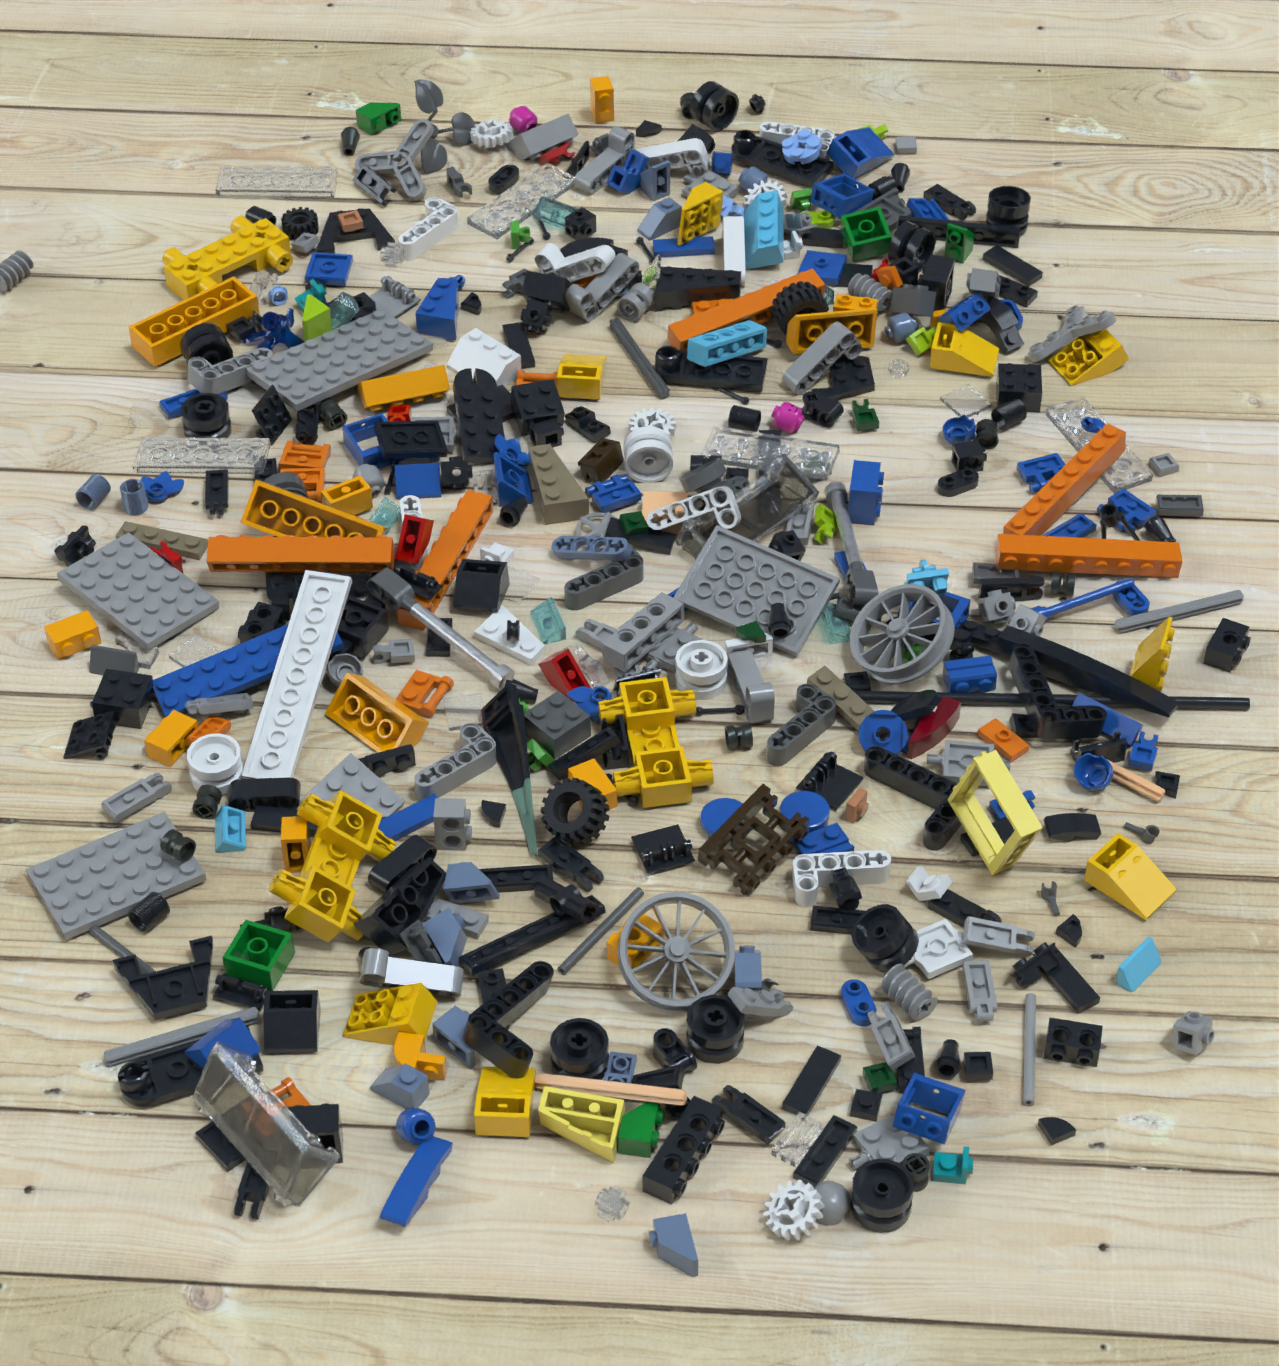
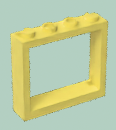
[947,750,1043,876]

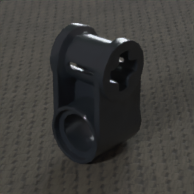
[802,391,844,428]
[653,1028,697,1072]

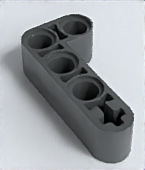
[564,545,644,611]
[767,683,836,766]

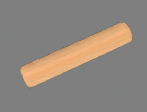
[1108,760,1165,802]

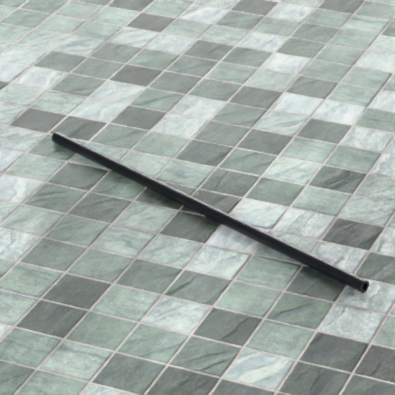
[853,691,1250,710]

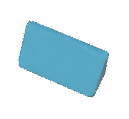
[215,805,246,853]
[1116,937,1161,992]

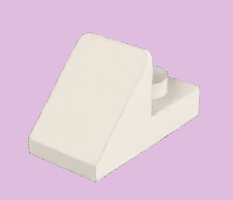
[725,624,773,659]

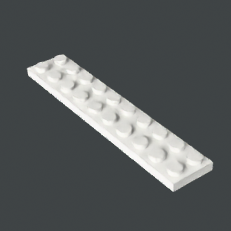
[241,570,352,779]

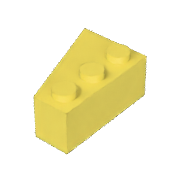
[538,1086,626,1163]

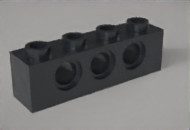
[642,1096,725,1205]

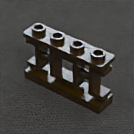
[698,784,809,895]

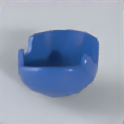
[942,415,976,445]
[1073,753,1114,791]

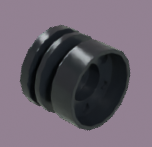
[985,186,1031,236]

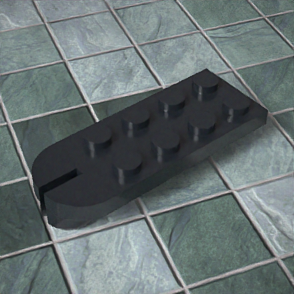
[731,130,833,188]
[655,346,768,392]
[453,368,505,463]
[265,536,305,621]
[118,1025,264,1107]

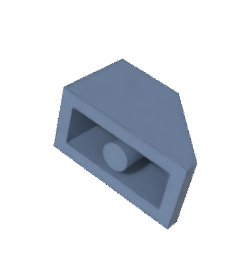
[641,160,670,201]
[638,197,682,241]
[443,862,500,904]
[423,908,467,967]
[734,945,762,988]
[432,1005,475,1069]
[370,1064,430,1109]
[649,1213,698,1277]

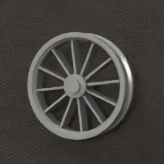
[849,584,955,685]
[618,892,735,1010]

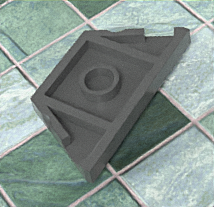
[853,188,911,231]

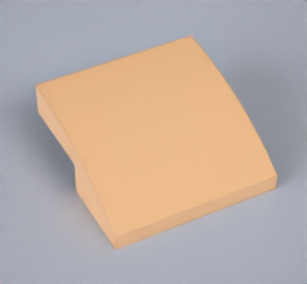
[642,491,688,536]

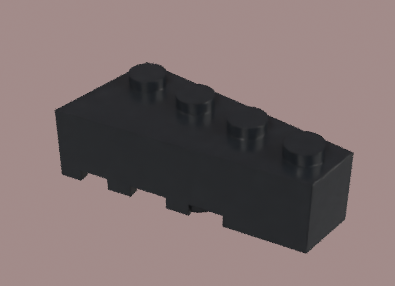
[655,266,742,312]
[353,858,446,956]

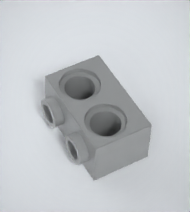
[433,798,472,851]

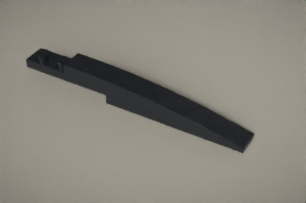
[958,620,1179,718]

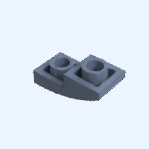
[604,1051,637,1102]

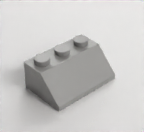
[506,113,579,161]

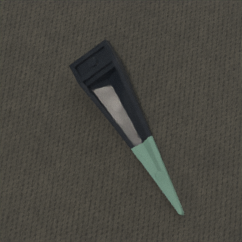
[481,683,537,856]

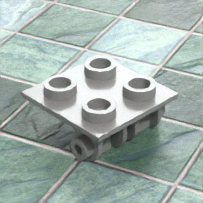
[369,276,421,318]

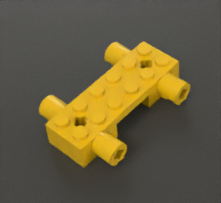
[162,216,293,300]
[598,677,714,808]
[268,790,396,943]

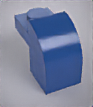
[606,149,649,193]

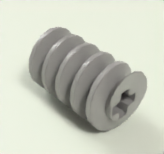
[0,250,34,293]
[848,273,893,312]
[881,963,938,1020]

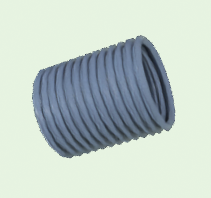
[75,474,111,510]
[120,479,148,515]

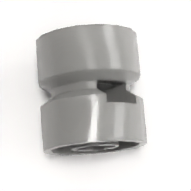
[617,283,655,321]

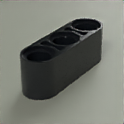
[228,777,301,812]
[368,834,437,893]

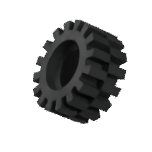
[281,207,319,241]

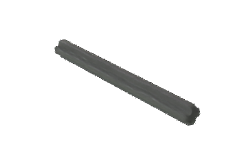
[609,318,670,399]

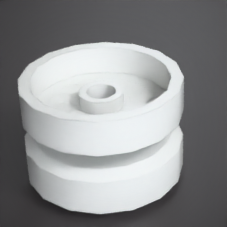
[623,426,673,483]
[675,640,728,700]
[187,733,244,795]

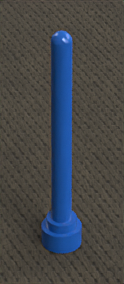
[1031,578,1135,623]

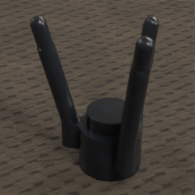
[1100,503,1140,541]

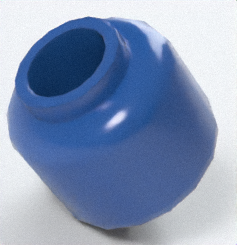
[396,1107,436,1145]

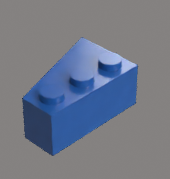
[415,278,459,340]

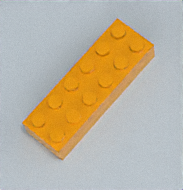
[129,276,260,367]
[240,480,388,537]

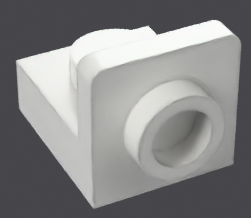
[784,230,803,260]
[480,542,514,564]
[906,866,953,901]

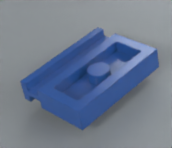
[906,198,950,220]
[793,823,854,855]

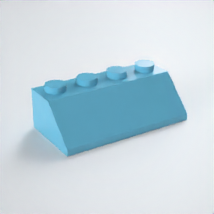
[744,190,784,270]

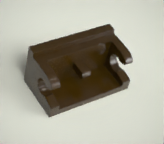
[578,438,624,482]

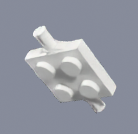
[904,919,973,979]

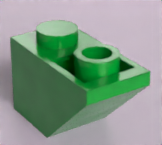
[356,102,401,136]
[944,223,974,264]
[618,1102,664,1158]

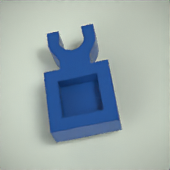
[1128,731,1159,771]

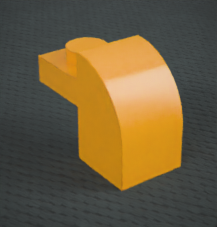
[394,1031,447,1081]

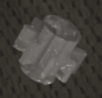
[380,242,404,268]
[595,1186,630,1222]

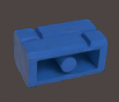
[943,655,997,693]

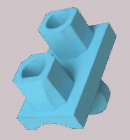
[904,560,949,595]

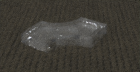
[115,629,159,670]
[564,643,610,689]

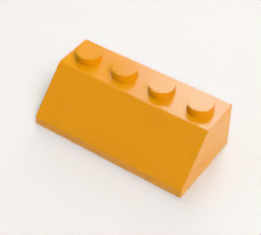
[786,308,878,354]
[356,364,450,411]
[325,673,429,752]

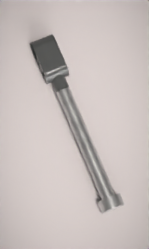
[824,482,878,605]
[367,568,515,690]

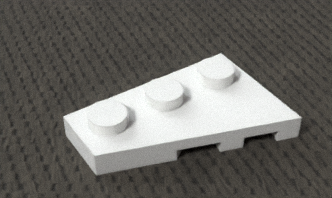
[474,605,545,666]

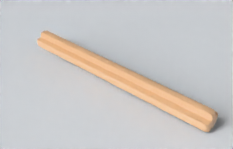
[535,1073,687,1106]

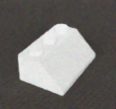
[447,328,521,386]

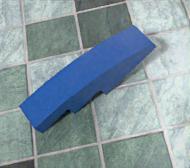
[380,1136,453,1227]

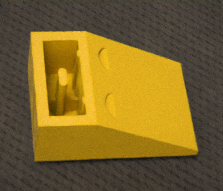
[677,182,724,246]
[930,322,999,377]
[1048,329,1129,386]
[557,354,607,400]
[1130,617,1175,692]
[1084,833,1177,920]
[343,982,437,1046]
[474,1066,536,1137]

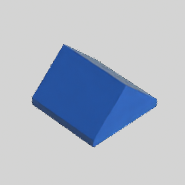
[493,452,533,507]
[395,463,441,500]
[185,1018,261,1084]

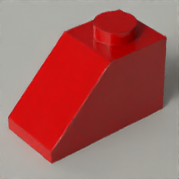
[395,514,434,564]
[538,648,592,702]

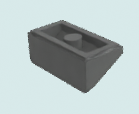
[89,645,139,675]

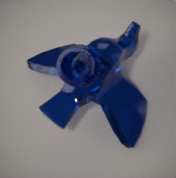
[242,308,304,351]

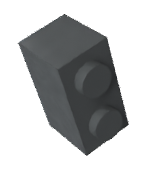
[890,284,936,317]

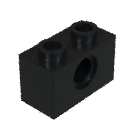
[1203,618,1251,673]

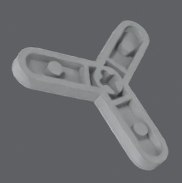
[355,119,434,200]
[1028,305,1117,362]

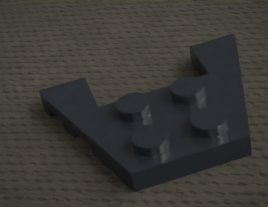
[316,208,396,254]
[811,354,875,401]
[113,935,213,1020]

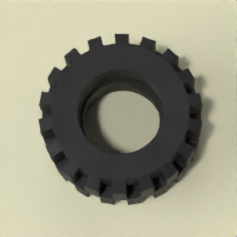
[771,281,829,336]
[540,778,610,845]

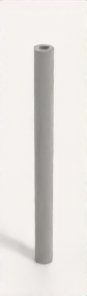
[1023,993,1036,1106]

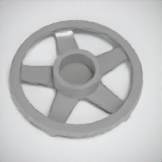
[576,512,618,550]

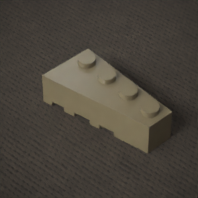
[528,444,589,525]

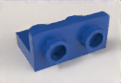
[938,291,990,332]

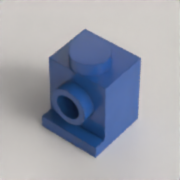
[711,151,733,173]

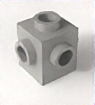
[977,589,1016,624]
[1008,604,1047,636]
[1173,1011,1215,1055]

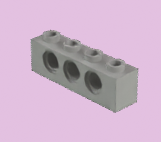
[966,268,1001,299]
[602,592,684,672]

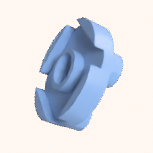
[782,129,822,164]

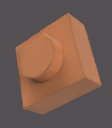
[338,210,364,232]
[845,788,869,824]

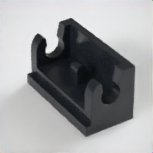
[600,714,629,770]
[1070,731,1128,763]

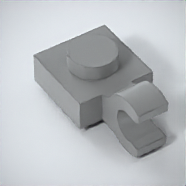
[373,639,415,664]

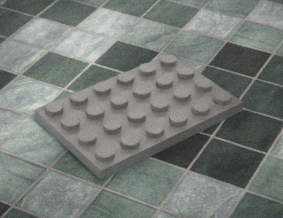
[673,525,840,657]
[57,532,219,650]
[26,812,207,940]

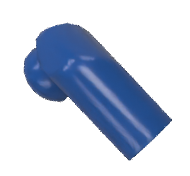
[1081,416,1105,433]

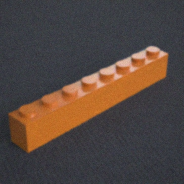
[667,268,825,350]
[1003,423,1126,536]
[395,490,493,631]
[995,534,1183,578]
[206,535,395,573]

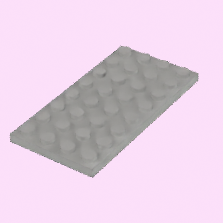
[245,309,433,412]

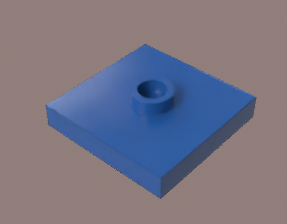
[798,250,847,285]
[305,252,353,286]

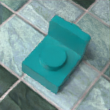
[295,279,327,312]
[933,1146,974,1184]

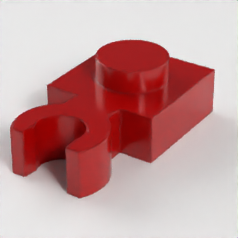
[388,404,412,422]

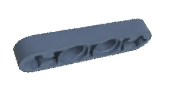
[551,536,632,561]

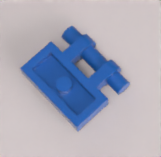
[1017,453,1066,493]
[585,474,642,513]
[1097,488,1157,534]

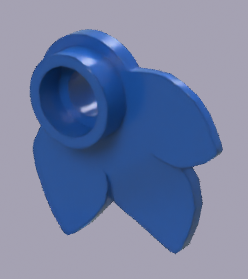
[494,434,529,467]
[141,471,184,502]
[567,686,612,724]

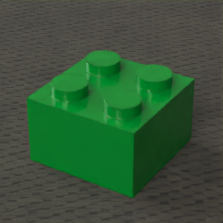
[841,207,892,262]
[222,919,295,991]

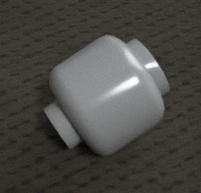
[352,464,385,498]

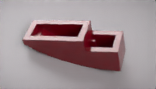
[907,696,961,759]

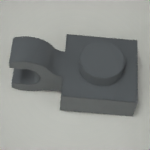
[446,167,472,198]
[502,268,528,298]

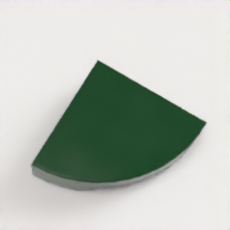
[735,621,766,643]

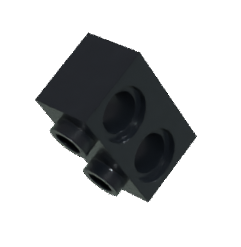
[238,602,286,643]
[1044,1017,1103,1067]

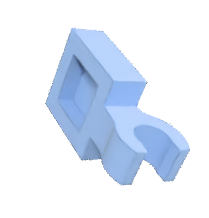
[720,196,745,219]

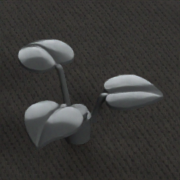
[414,80,475,174]

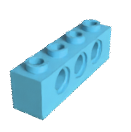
[687,320,767,367]

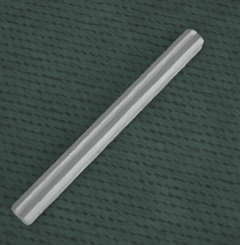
[1115,590,1244,633]
[104,1007,260,1066]

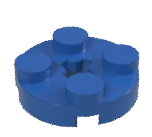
[858,710,908,754]

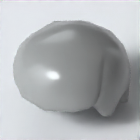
[327,653,363,687]
[814,1181,851,1225]

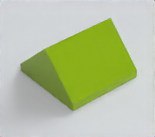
[302,295,332,342]

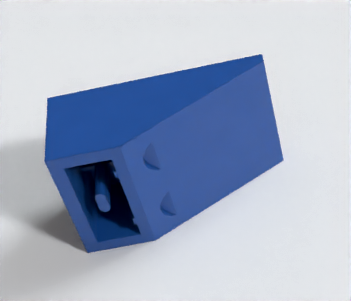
[826,127,895,179]

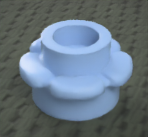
[268,286,288,306]

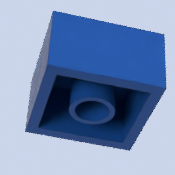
[848,460,884,526]

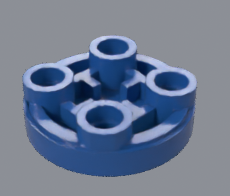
[780,791,830,833]
[700,798,743,838]

